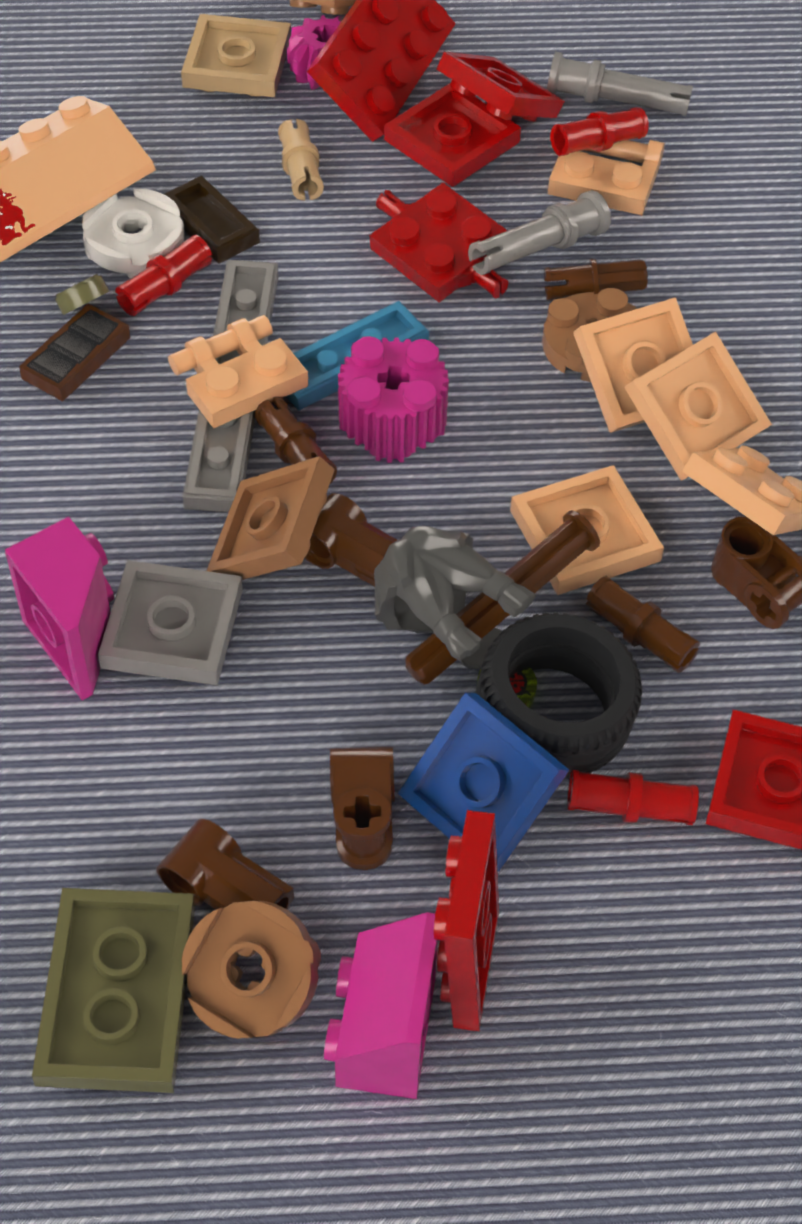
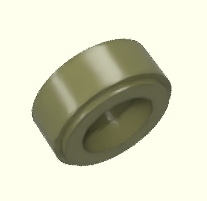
[55,274,110,315]

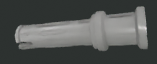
[547,51,693,116]
[468,190,611,275]

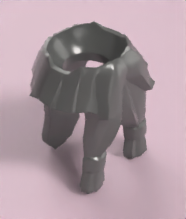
[374,526,536,670]

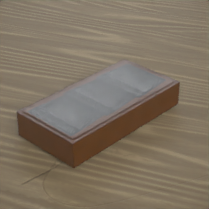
[19,303,131,402]

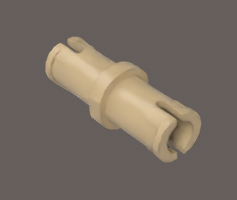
[278,119,324,201]

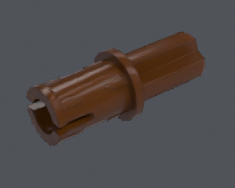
[544,258,648,301]

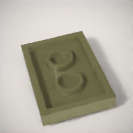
[32,888,195,1093]

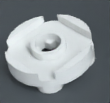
[82,189,185,278]

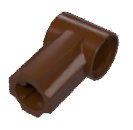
[305,493,397,587]
[156,819,294,909]

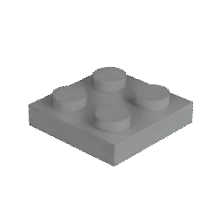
[98,560,243,686]

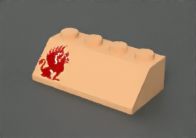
[0,96,156,263]

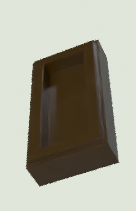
[164,175,260,264]

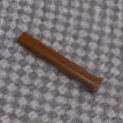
[405,510,600,685]

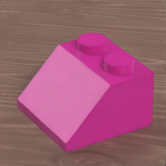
[5,516,114,701]
[324,912,439,1099]

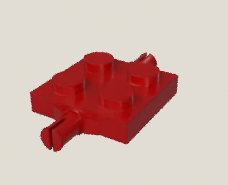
[369,182,509,303]

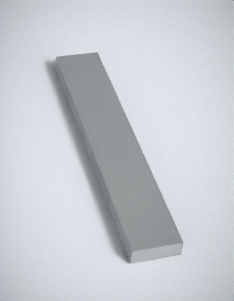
[183,260,279,512]

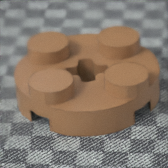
[542,288,637,382]
[182,901,321,1039]

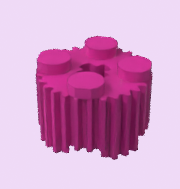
[338,336,449,463]

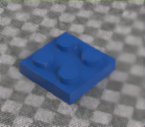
[397,692,569,871]

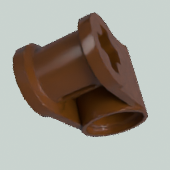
[711,516,802,629]
[330,746,395,870]

